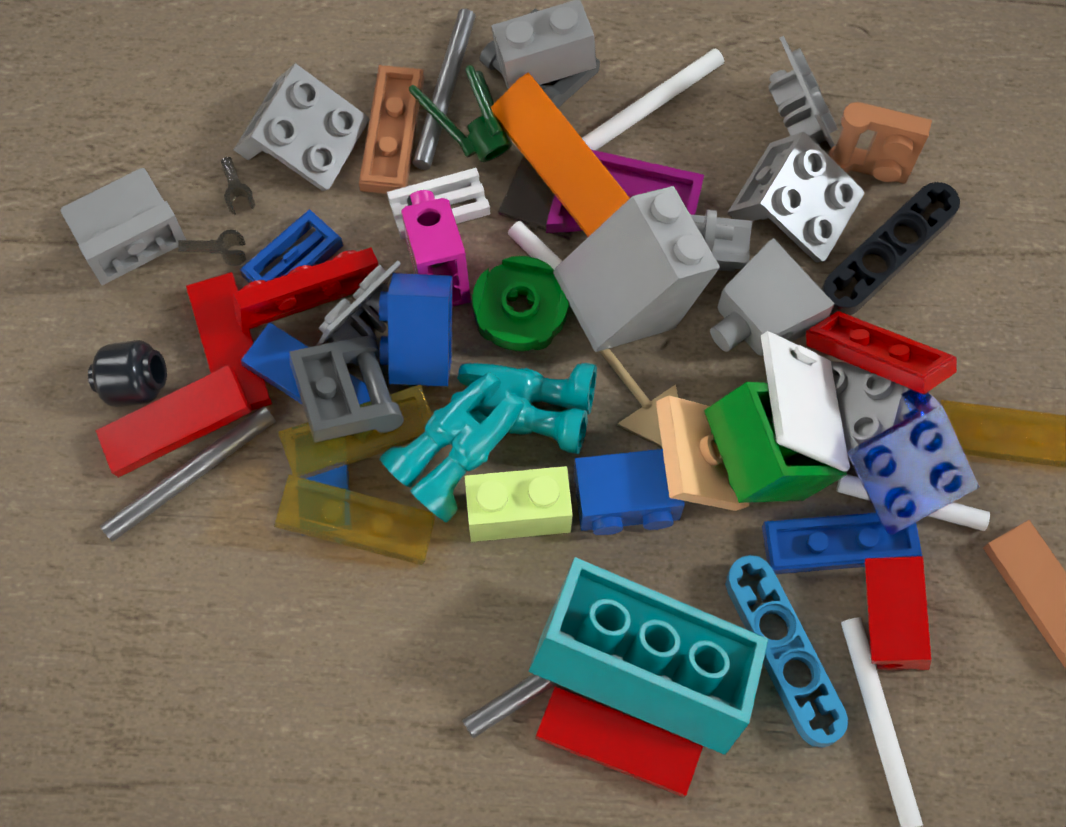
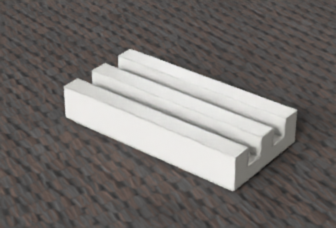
[387,168,490,239]

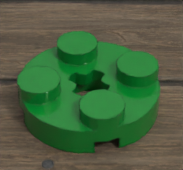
[472,256,569,351]

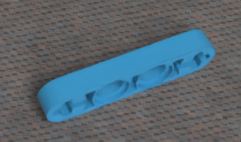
[725,555,848,748]

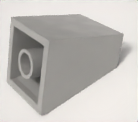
[553,186,720,352]

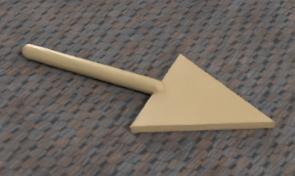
[599,349,678,447]

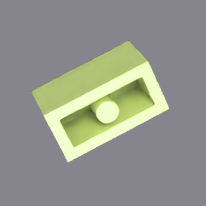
[465,466,573,542]

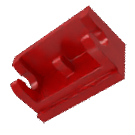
[865,556,932,670]

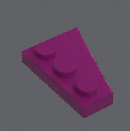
[546,150,704,233]

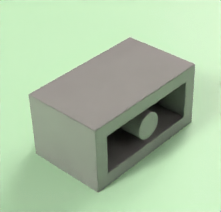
[491,0,596,89]

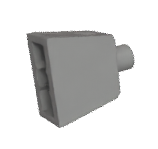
[710,238,834,356]

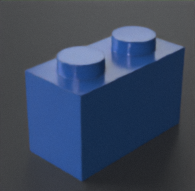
[379,273,452,386]
[573,449,685,535]

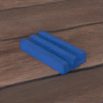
[240,209,343,282]

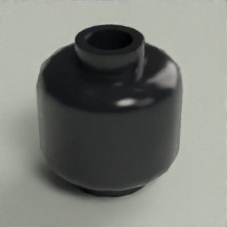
[88,340,167,407]

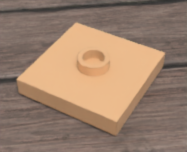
[656,395,749,511]

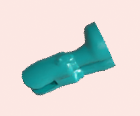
[450,363,597,455]
[379,372,524,523]

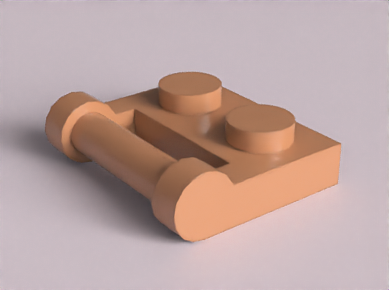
[828,102,932,184]

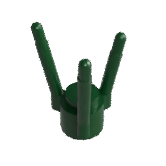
[409,65,512,163]

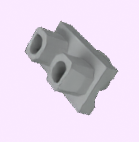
[690,209,752,272]

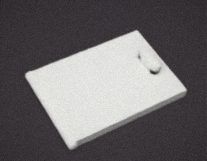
[761,331,850,472]

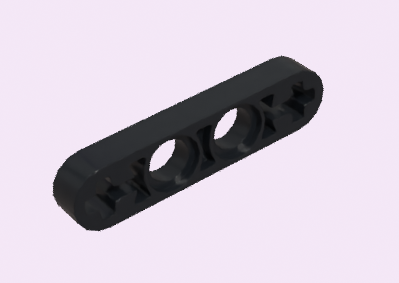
[821,182,960,316]

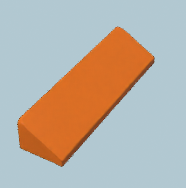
[491,73,630,237]

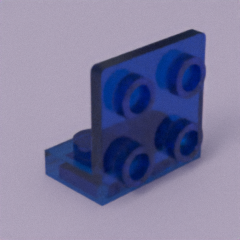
[848,389,980,535]

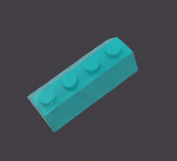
[528,557,768,755]

